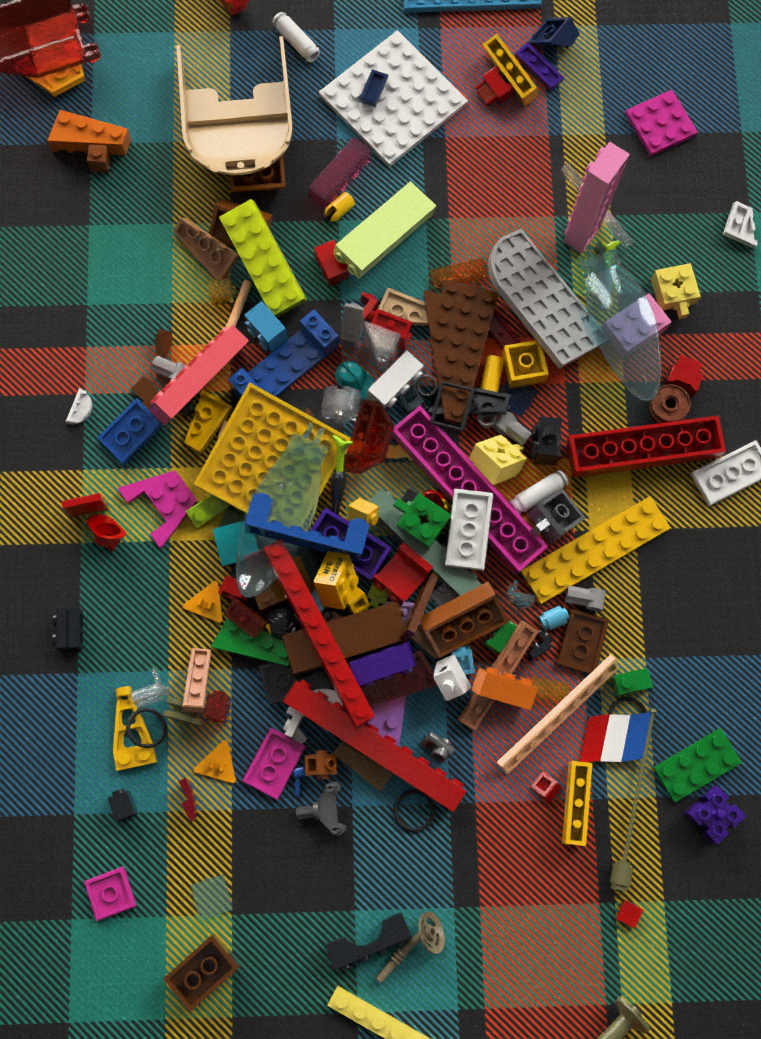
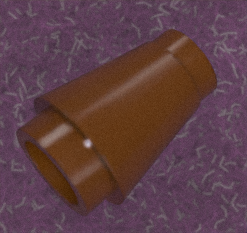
[155,330,174,358]

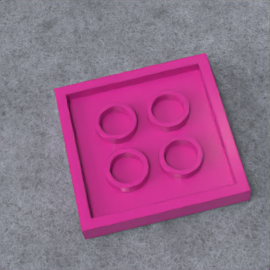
[625,90,698,157]

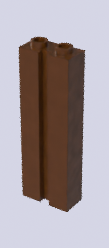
[282,602,408,676]

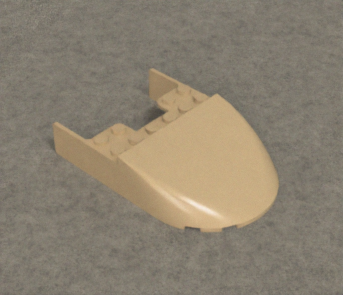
[176,36,292,175]

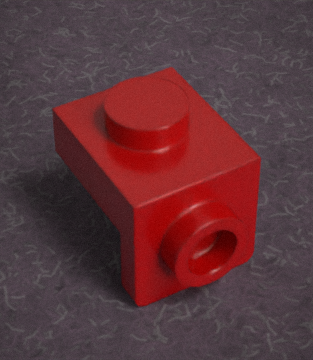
[361,292,378,325]

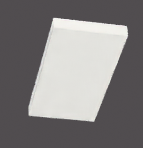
[690,440,761,506]
[445,489,493,571]

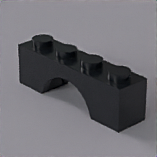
[325,912,411,971]

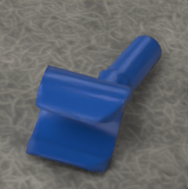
[294,766,306,796]

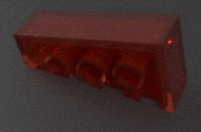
[360,650,437,707]

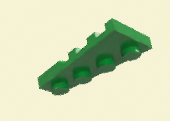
[211,613,290,667]

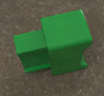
[482,621,517,655]

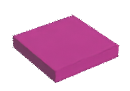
[84,866,137,921]

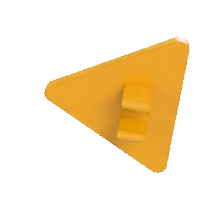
[183,581,223,623]
[194,740,236,783]

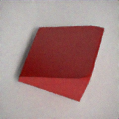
[531,771,561,802]

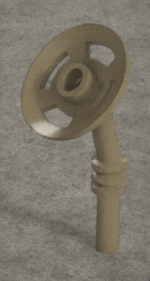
[375,911,445,983]

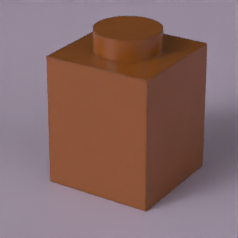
[87,145,111,173]

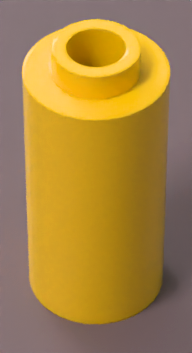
[480,355,504,392]

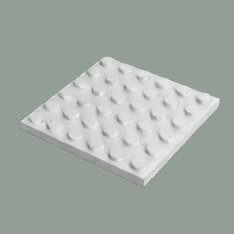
[319,30,468,167]

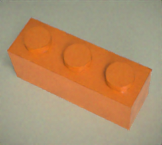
[472,667,538,710]

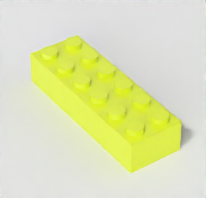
[219,199,308,318]

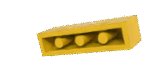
[482,34,539,106]
[562,761,592,846]

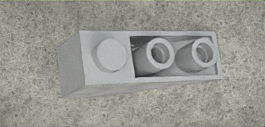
[340,303,364,349]

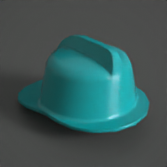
[335,361,374,400]

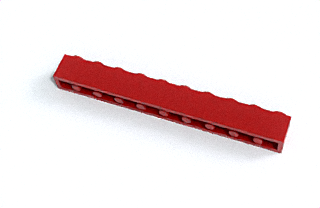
[264,539,375,729]
[283,679,466,812]

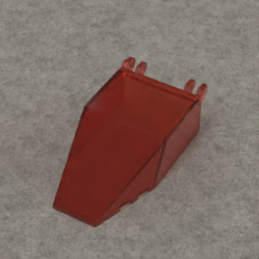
[0,0,101,78]

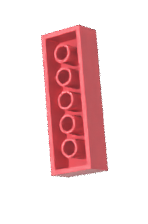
[148,325,249,426]

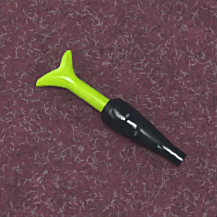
[331,435,353,515]

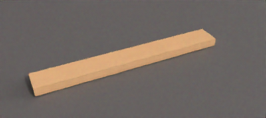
[497,655,619,775]

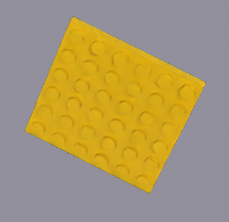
[194,382,351,528]

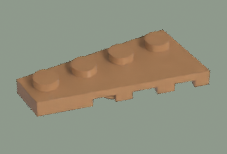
[173,218,240,283]

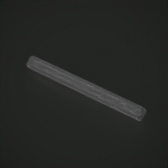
[561,163,633,248]

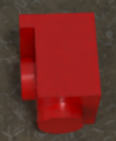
[218,575,250,602]

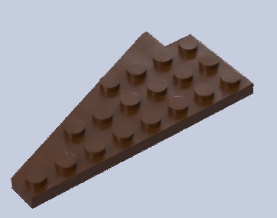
[423,279,499,425]

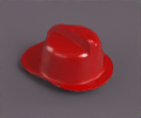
[87,514,126,551]

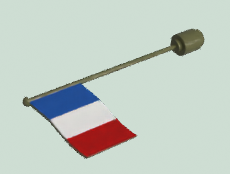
[580,708,657,892]

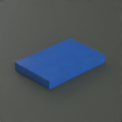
[97,398,164,465]

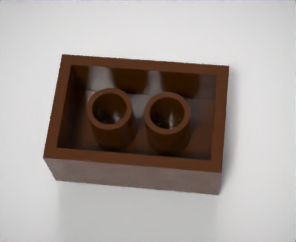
[163,933,241,1012]

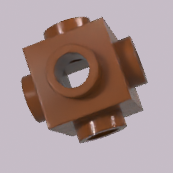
[305,750,337,780]

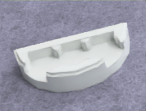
[66,388,93,425]

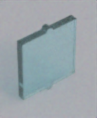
[191,874,233,920]

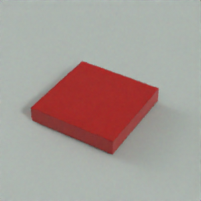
[61,493,109,517]

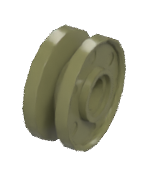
[162,698,208,727]

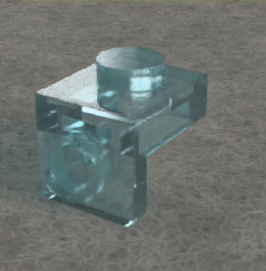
[507,580,535,608]

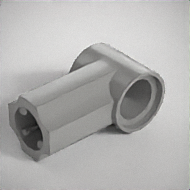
[151,356,186,381]
[493,411,532,447]
[565,586,606,611]

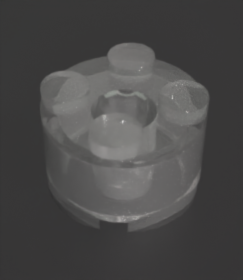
[321,386,361,424]

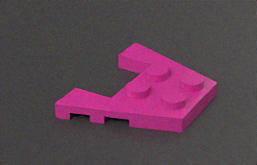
[118,470,198,549]

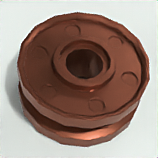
[648,384,691,423]

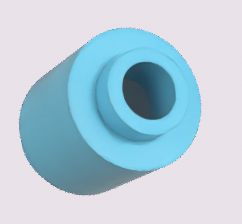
[539,605,569,631]

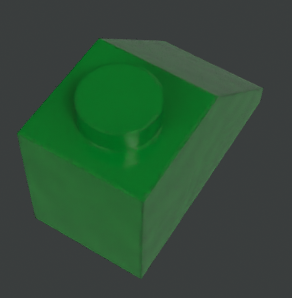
[610,669,654,697]

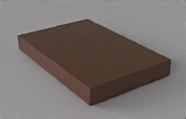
[557,609,609,675]

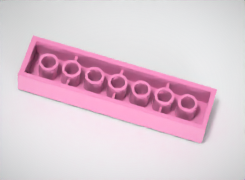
[564,142,630,254]

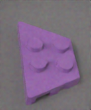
[365,696,406,746]

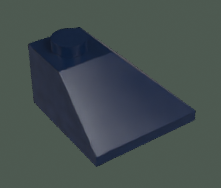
[528,17,580,47]

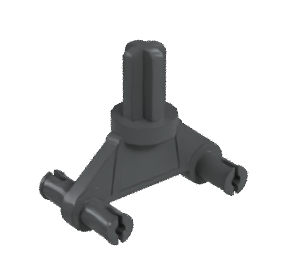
[296,781,347,836]

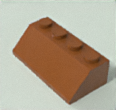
[420,582,509,658]

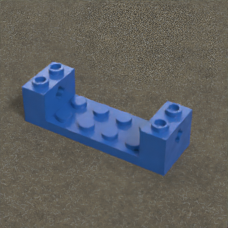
[228,310,339,399]
[245,493,370,562]

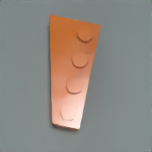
[47,110,131,155]

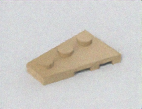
[378,287,428,326]

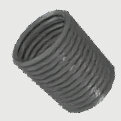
[416,374,437,396]

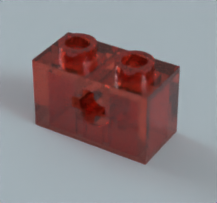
[204,690,231,723]

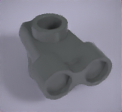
[420,731,455,762]

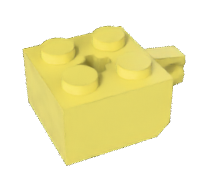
[651,263,701,319]
[469,435,527,485]

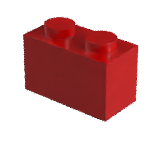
[314,240,349,286]

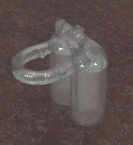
[130,667,170,709]

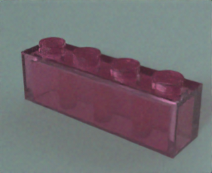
[308,136,371,208]

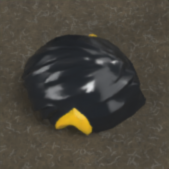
[265,606,298,640]

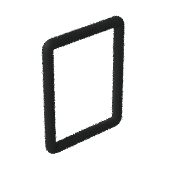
[430,382,474,431]

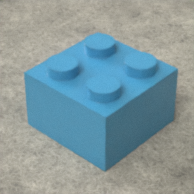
[245,301,288,353]

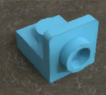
[450,645,475,675]

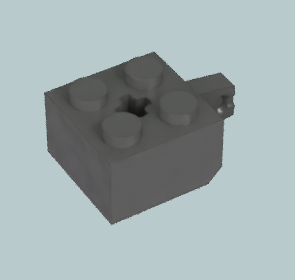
[527,488,586,544]

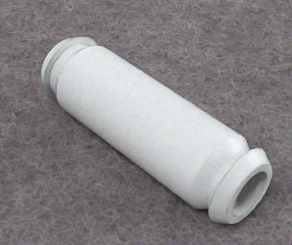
[273,12,320,62]
[509,471,569,515]

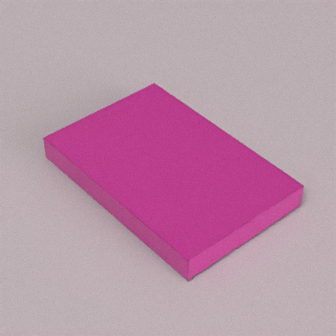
[242,728,306,800]

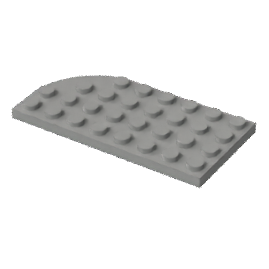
[488,229,611,369]

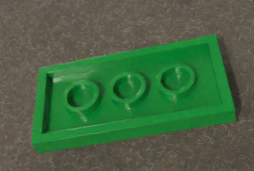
[652,728,742,803]

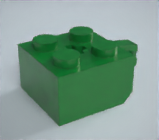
[393,493,451,550]

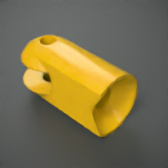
[324,192,355,222]

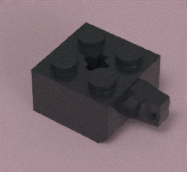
[530,417,562,466]

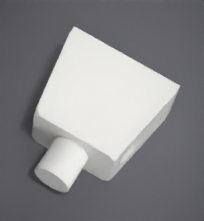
[434,654,471,701]

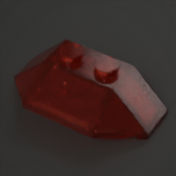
[343,399,395,474]

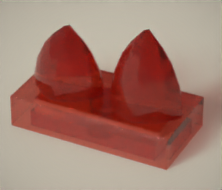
[224,598,266,638]

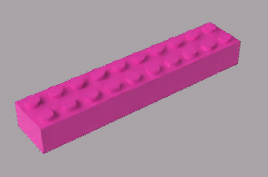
[391,406,548,576]

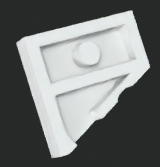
[723,201,758,249]

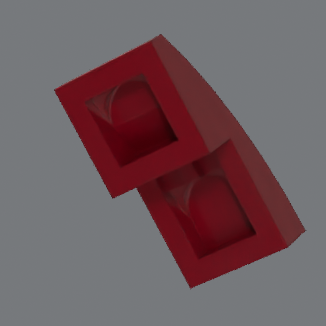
[178,777,197,822]

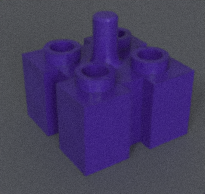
[683,786,746,844]

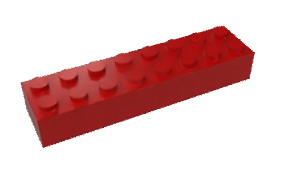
[566,416,726,478]

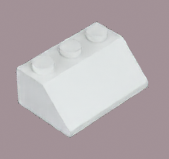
[366,351,424,410]

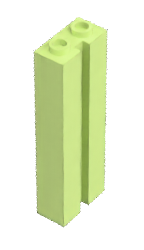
[333,181,436,279]

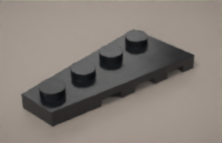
[428,385,512,416]

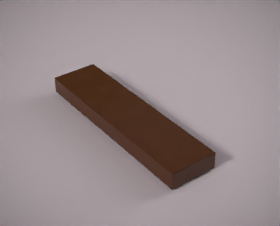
[400,572,439,642]

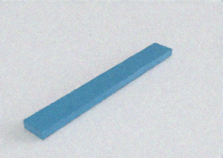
[403,0,542,13]

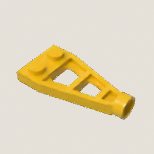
[113,686,157,771]

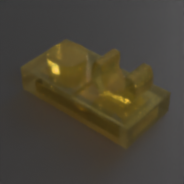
[531,677,571,702]

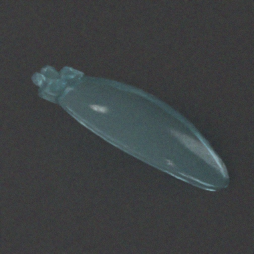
[580,241,661,401]
[236,423,329,597]

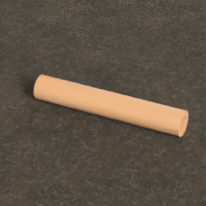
[226,280,252,329]

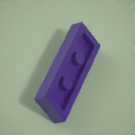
[514,42,564,91]

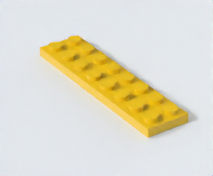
[520,496,671,605]

